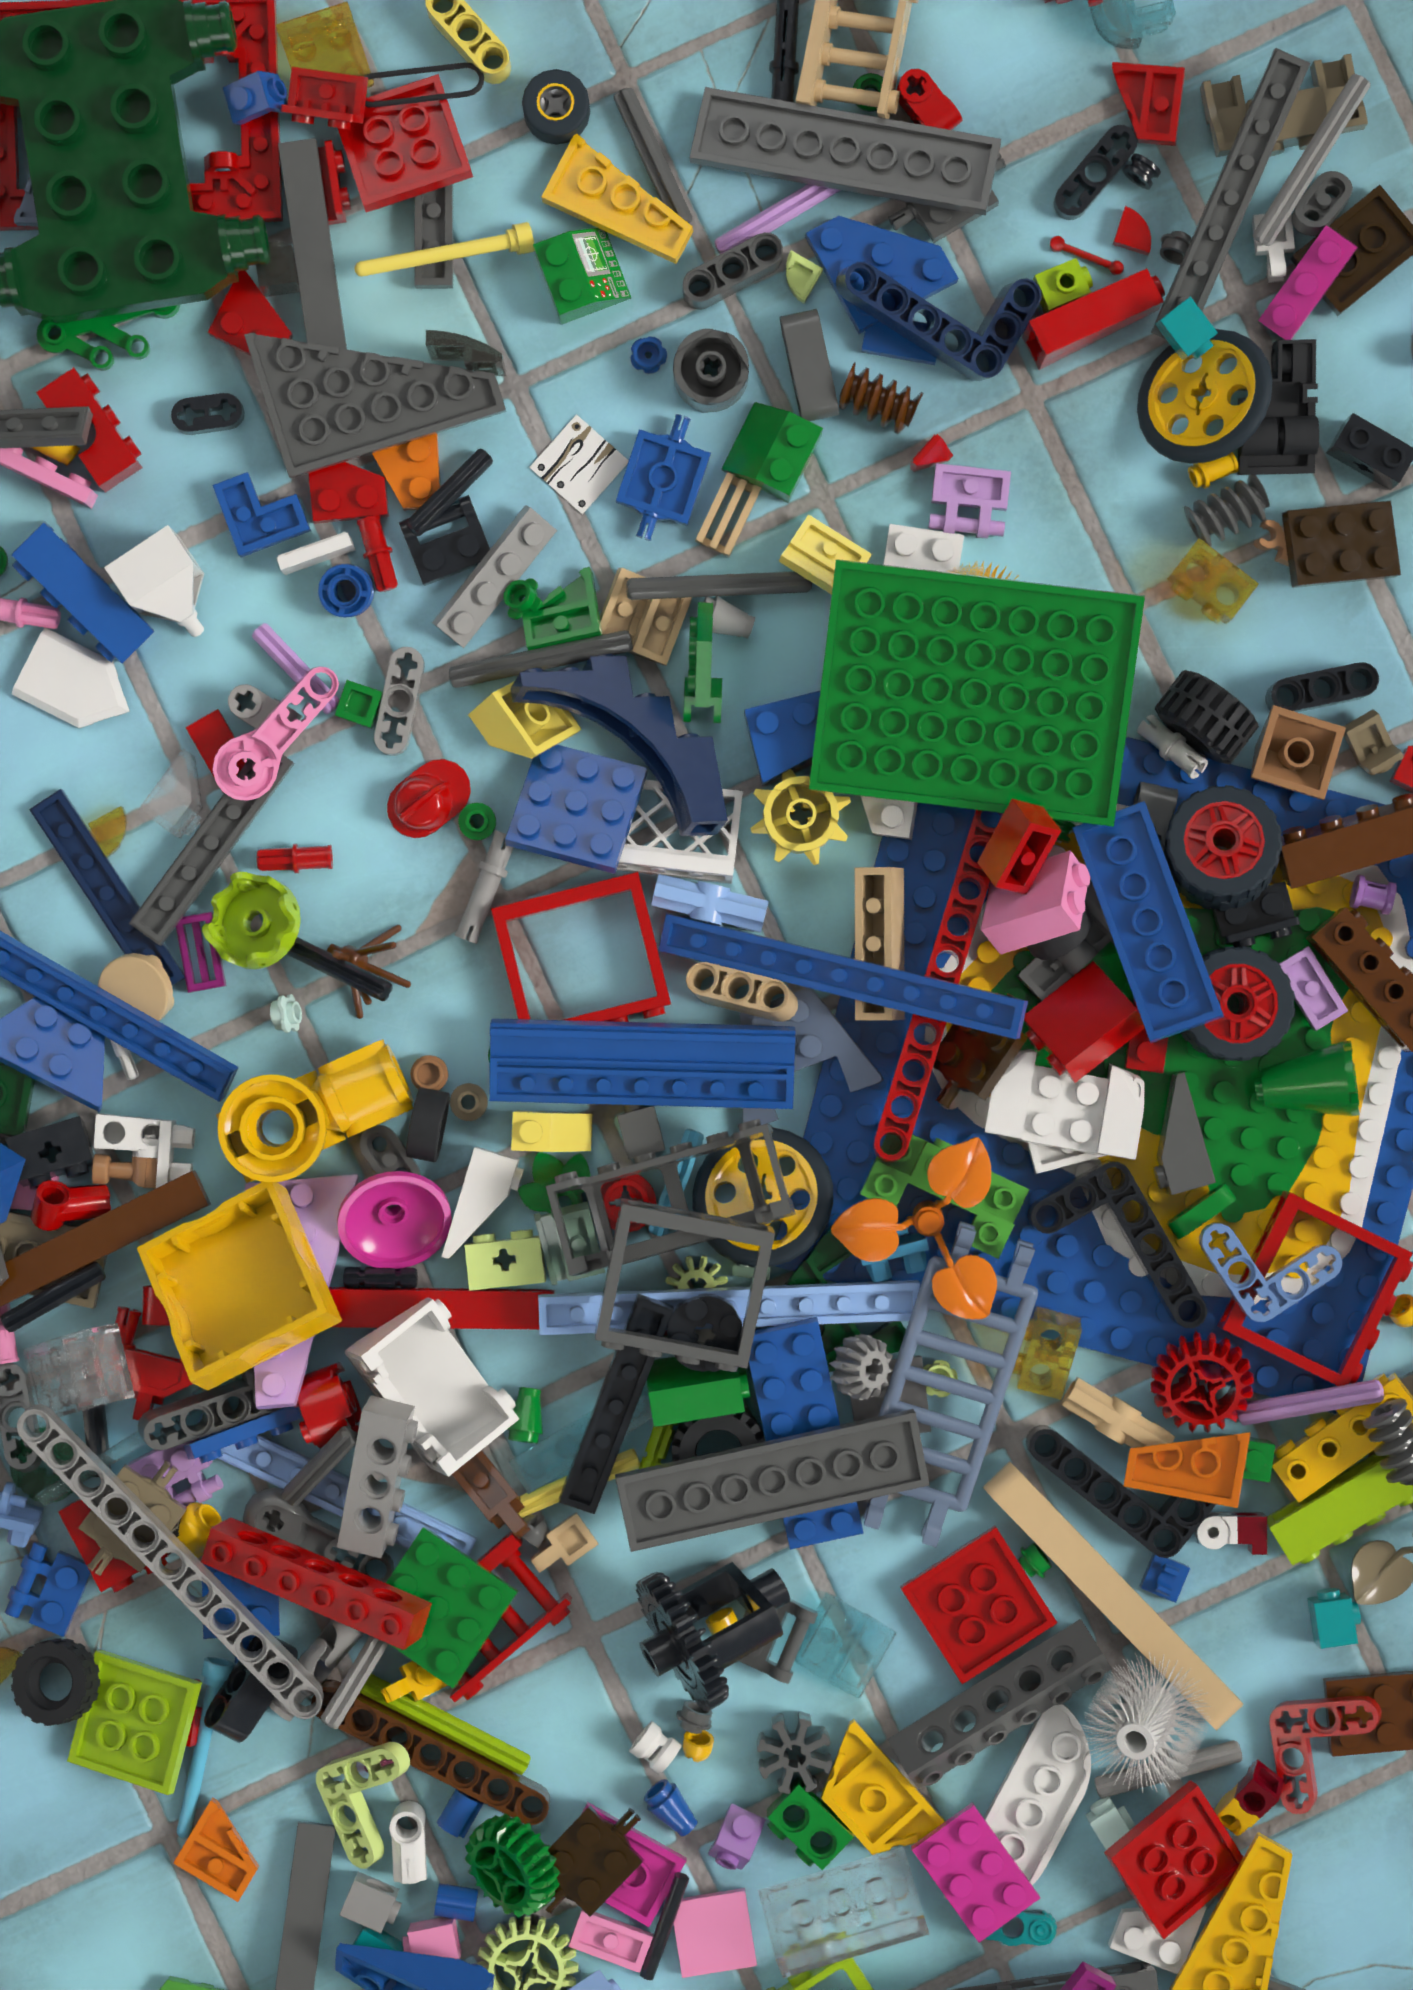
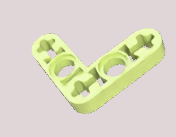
[316,1742,410,1869]

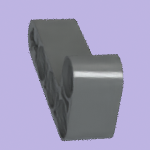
[138,1367,281,1451]

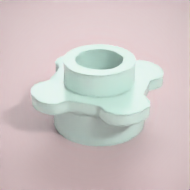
[270,994,302,1033]

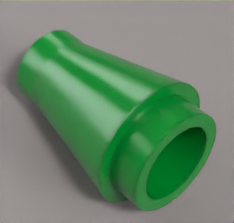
[507,1387,543,1444]

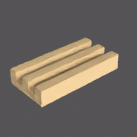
[695,472,761,557]

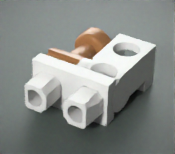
[92,1113,195,1188]

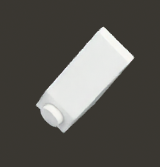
[441,1147,524,1259]

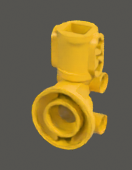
[216,1039,413,1184]

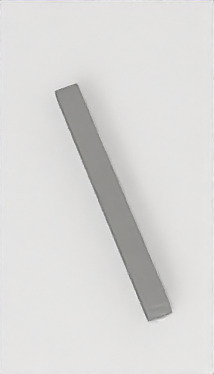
[17,1404,323,1719]

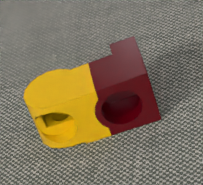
[1214,1759,1284,1836]

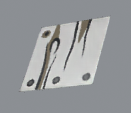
[529,414,629,515]

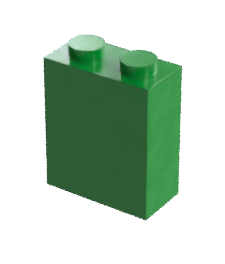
[647,1357,750,1427]

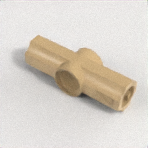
[1061,1377,1175,1448]

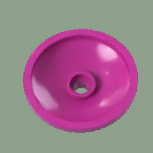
[337,1171,452,1269]

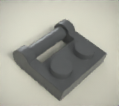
[739,1599,818,1684]

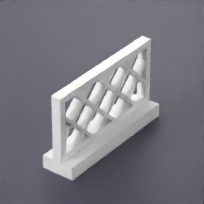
[617,780,743,884]

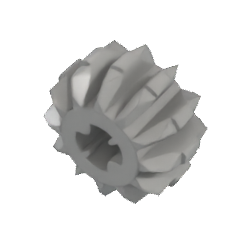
[829,1334,893,1400]

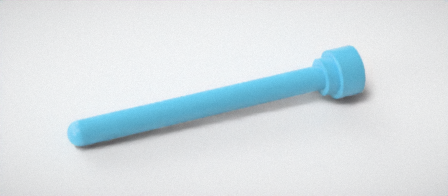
[177,1657,234,1838]

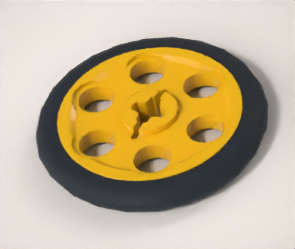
[1137,329,1273,464]
[692,1127,833,1267]

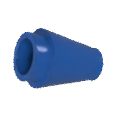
[644,1779,698,1837]

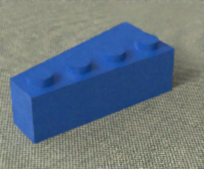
[11,521,154,663]
[744,691,820,786]

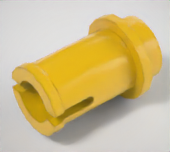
[1188,452,1239,489]

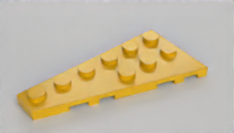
[1169,1832,1293,1990]

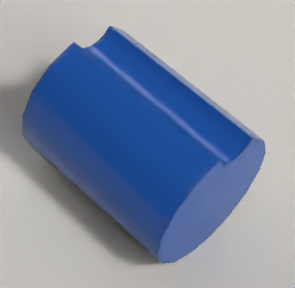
[437,1789,484,1838]
[434,1883,479,1922]

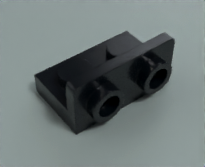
[1212,881,1300,947]

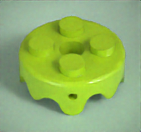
[202,872,301,970]

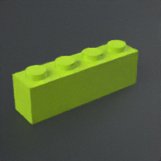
[1267,1454,1413,1566]

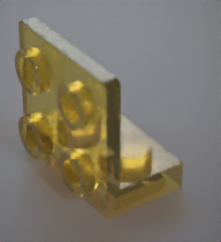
[276,1,374,88]

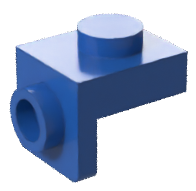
[222,71,288,125]

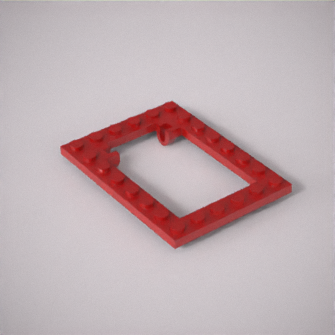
[0,0,283,231]

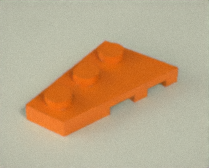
[1123,1432,1251,1508]

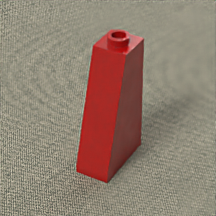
[1022,268,1165,370]

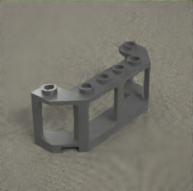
[546,1119,796,1276]

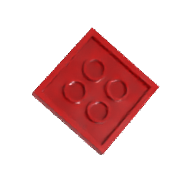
[338,74,473,213]
[900,1525,1057,1684]
[1104,1780,1243,1939]

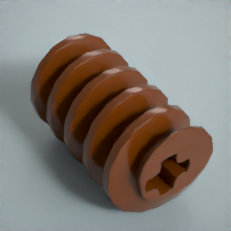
[839,362,923,434]

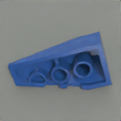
[335,1943,495,1990]

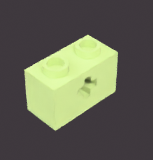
[464,1229,546,1291]

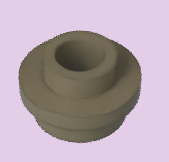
[450,1083,488,1121]

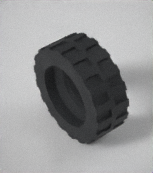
[11,1638,100,1726]

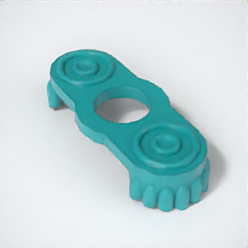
[985,1910,1057,1946]

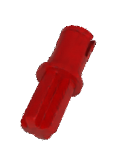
[357,515,398,592]
[257,844,333,873]

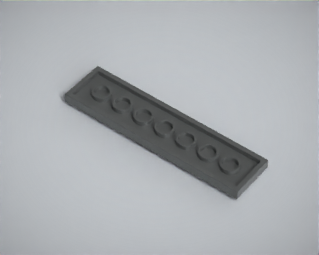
[689,87,1001,216]
[615,1409,930,1552]

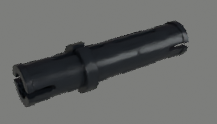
[769,0,799,102]

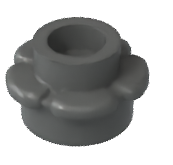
[1160,231,1192,265]
[676,1701,713,1734]

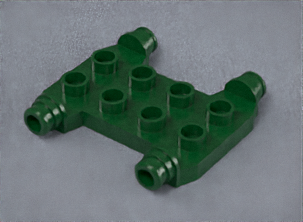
[0,0,271,324]

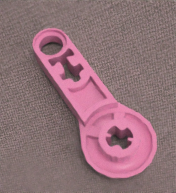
[213,666,339,801]

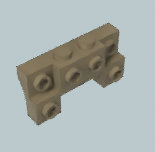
[1200,54,1368,157]

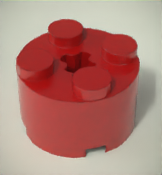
[294,1362,362,1449]

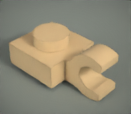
[531,1512,598,1573]

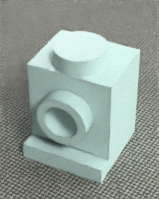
[1086,1796,1136,1850]

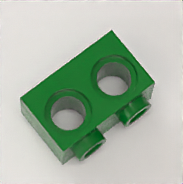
[767,1777,854,1871]

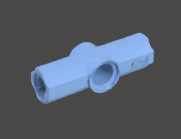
[651,874,769,933]

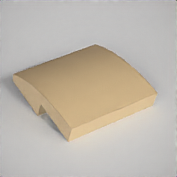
[600,567,692,666]

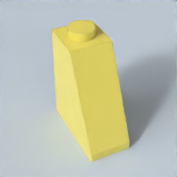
[511,1110,593,1152]

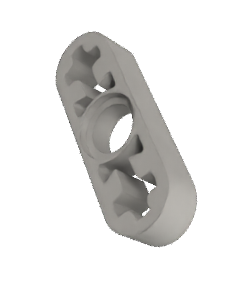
[374,647,425,756]

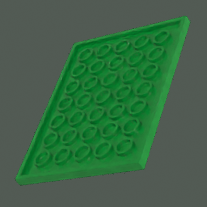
[809,559,1145,826]

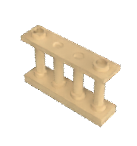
[795,0,919,119]

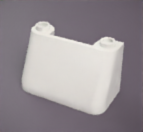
[345,1297,519,1477]

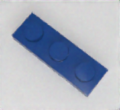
[183,1407,301,1464]

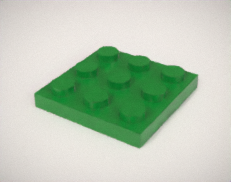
[386,1527,519,1688]

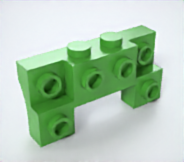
[859,1134,1029,1259]

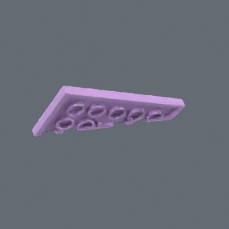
[245,1174,359,1410]

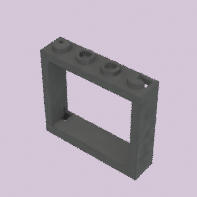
[595,1198,775,1372]

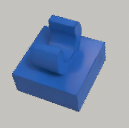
[1139,1553,1190,1603]

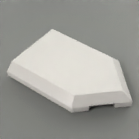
[12,628,130,728]

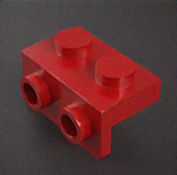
[281,67,368,130]

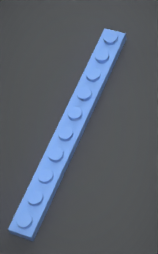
[538,1280,920,1335]

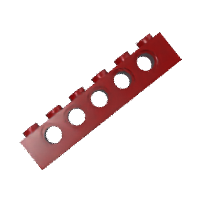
[201,1517,432,1650]

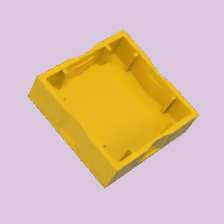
[137,1182,342,1391]

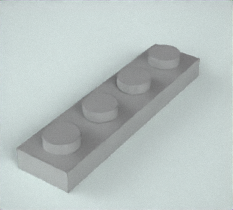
[432,505,557,648]

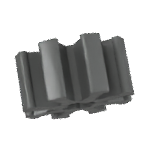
[757,1711,832,1794]

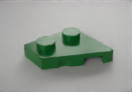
[522,567,603,650]

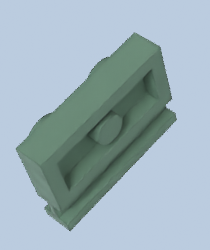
[534,1201,605,1285]

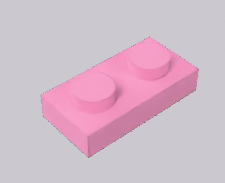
[569,1909,653,1973]

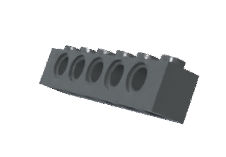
[888,1619,1112,1790]

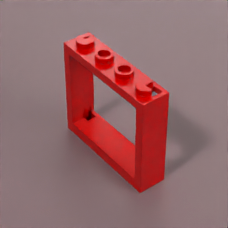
[491,872,671,1022]
[1217,1191,1413,1386]

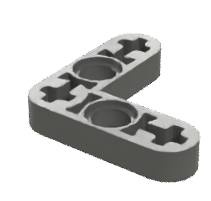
[0,1363,42,1473]

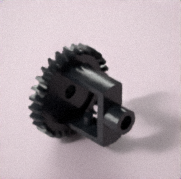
[636,1562,790,1712]

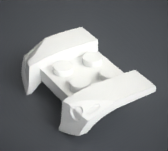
[985,1050,1144,1160]

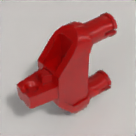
[102,1306,193,1420]

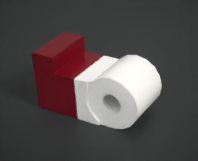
[1195,1512,1267,1555]

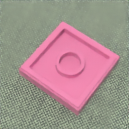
[674,1888,757,1978]

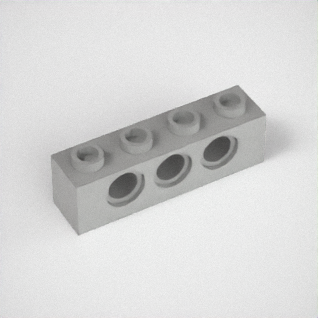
[337,1395,418,1558]

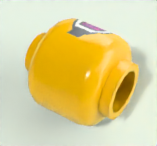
[171,1502,222,1558]

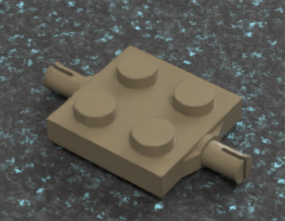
[78,1460,187,1575]

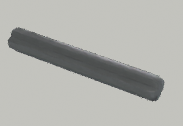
[614,88,692,223]

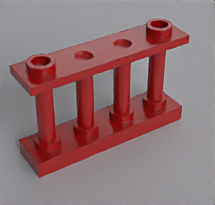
[450,1531,572,1703]

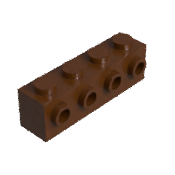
[1279,793,1413,889]
[1306,907,1413,1052]

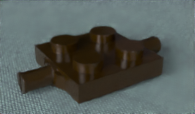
[933,993,1028,1109]
[543,1805,644,1917]

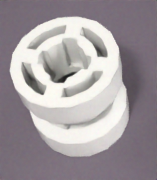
[629,1721,682,1775]

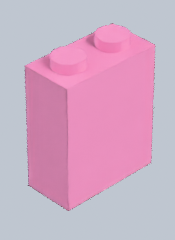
[981,850,1090,954]

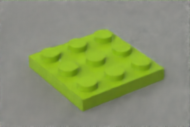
[67,1650,202,1795]

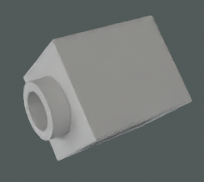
[339,1871,402,1933]

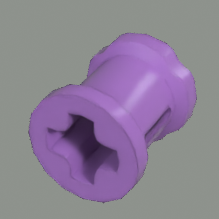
[1349,874,1397,915]

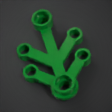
[36,305,180,371]

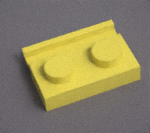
[779,514,872,595]

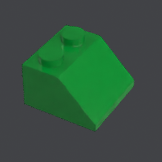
[721,402,823,503]

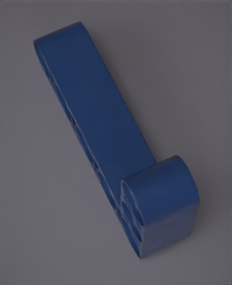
[836,262,1041,381]

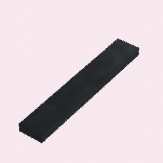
[559,1293,674,1514]

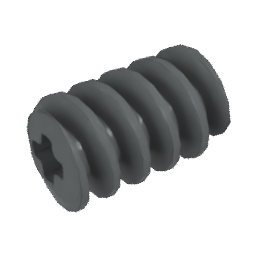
[1184,474,1270,548]
[1362,1398,1413,1486]

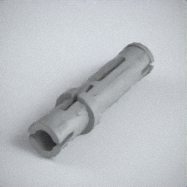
[455,830,514,944]

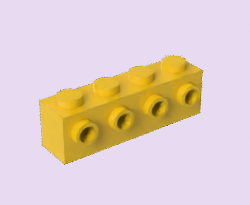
[1272,1372,1413,1503]

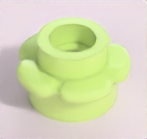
[923,1360,958,1397]

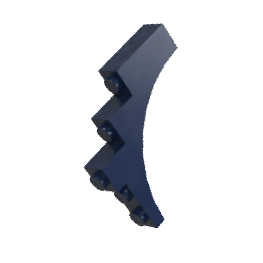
[510,654,728,836]

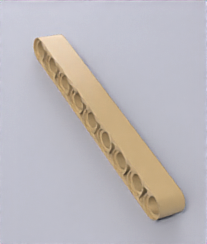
[982,1461,1244,1730]

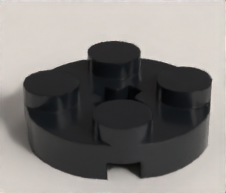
[666,1293,742,1372]

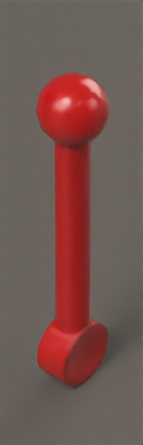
[1050,236,1124,275]

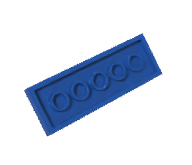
[1072,801,1224,1043]
[749,1317,864,1550]

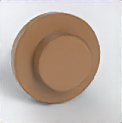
[410,1055,448,1091]

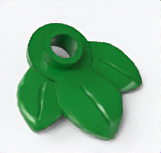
[518,1152,590,1214]

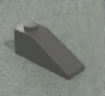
[1153,1072,1216,1195]

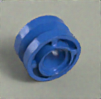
[318,564,375,618]

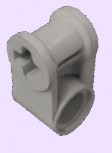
[228,684,303,730]

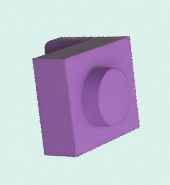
[708,1804,766,1870]

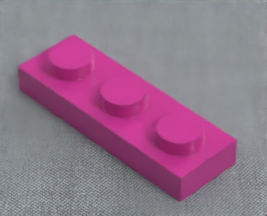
[1258,225,1358,340]

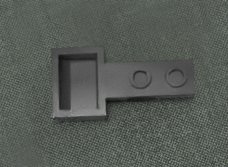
[1016,881,1115,1002]

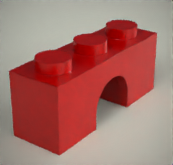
[36,367,143,493]

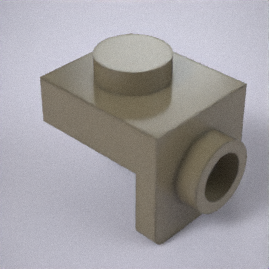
[1343,709,1403,776]

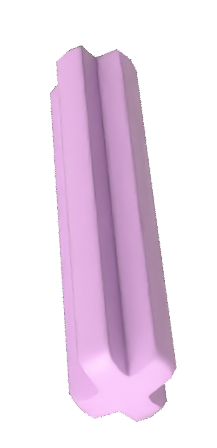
[252,623,340,714]

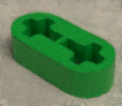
[1167,1183,1236,1239]

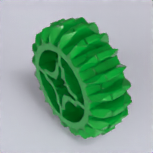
[465,1813,560,1917]

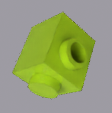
[1033,258,1093,314]

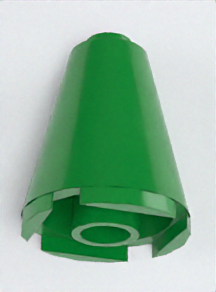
[1254,1041,1360,1117]

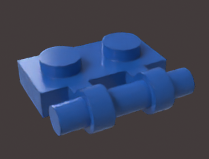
[5,1542,91,1637]

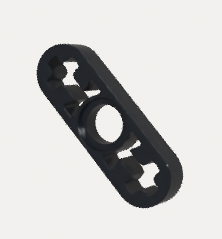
[1053,125,1138,220]

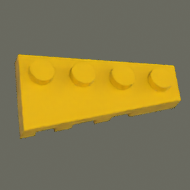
[541,134,693,264]

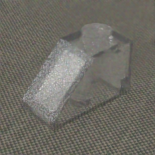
[138,748,203,839]

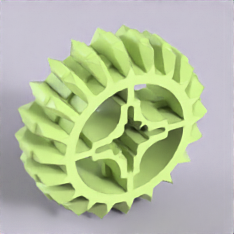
[476,1915,579,1990]

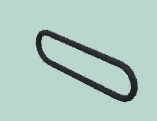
[363,62,485,107]

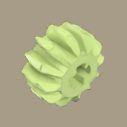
[665,1256,728,1289]

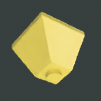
[468,682,582,759]

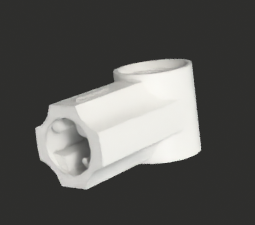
[389,1801,427,1884]

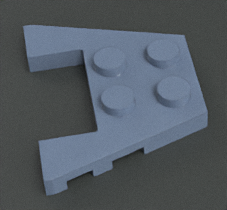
[740,988,884,1125]

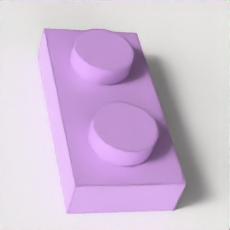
[1279,946,1348,1031]

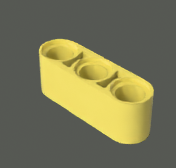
[425,0,511,84]

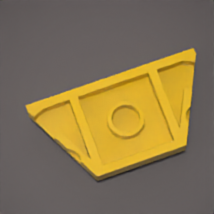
[821,1718,945,1855]

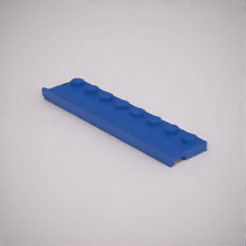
[489,1019,795,1109]

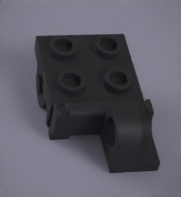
[1237,339,1319,475]

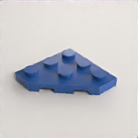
[805,216,959,334]

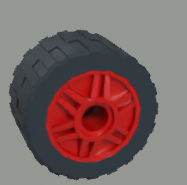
[1163,785,1282,911]
[1181,946,1295,1061]

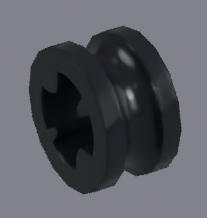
[1122,153,1161,189]

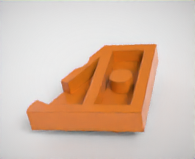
[372,433,440,511]
[173,1797,259,1902]

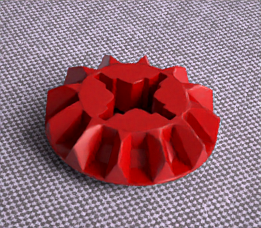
[601,1174,656,1232]

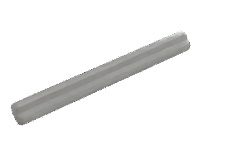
[1253,74,1371,246]

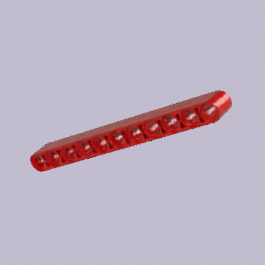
[873,810,1004,1163]
[142,1285,555,1330]

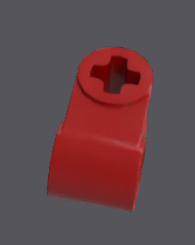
[897,69,963,130]

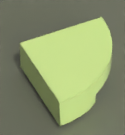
[786,250,823,304]

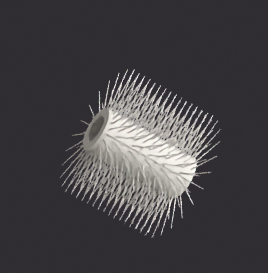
[1080,1652,1212,1793]

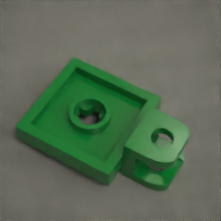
[683,602,722,723]

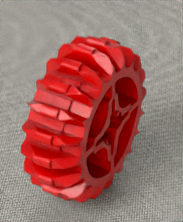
[1150,1331,1254,1433]

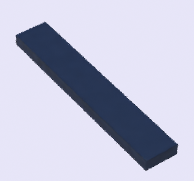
[29,789,185,987]

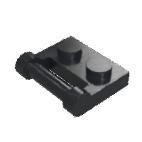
[399,495,490,586]

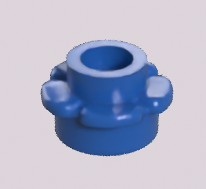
[630,336,667,374]

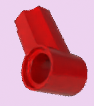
[31,1180,111,1231]

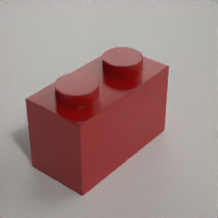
[977,799,1061,894]

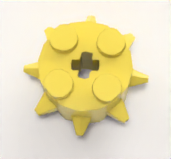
[750,769,851,865]

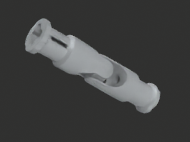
[269,1620,364,1721]

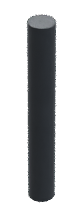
[640,1872,689,1980]

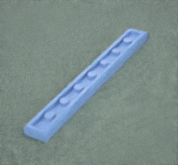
[198,1412,477,1556]

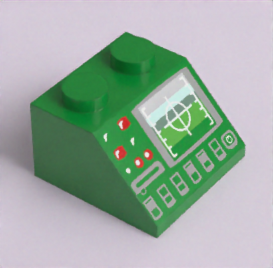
[533,228,631,325]

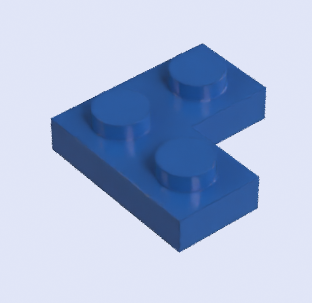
[212,472,311,558]

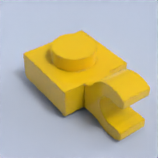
[380,1661,448,1704]

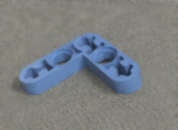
[1199,1223,1342,1322]

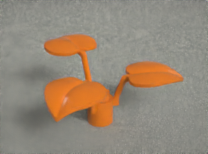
[831,1137,997,1320]

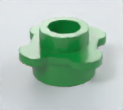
[503,578,542,620]

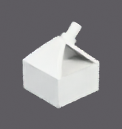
[104,525,204,637]

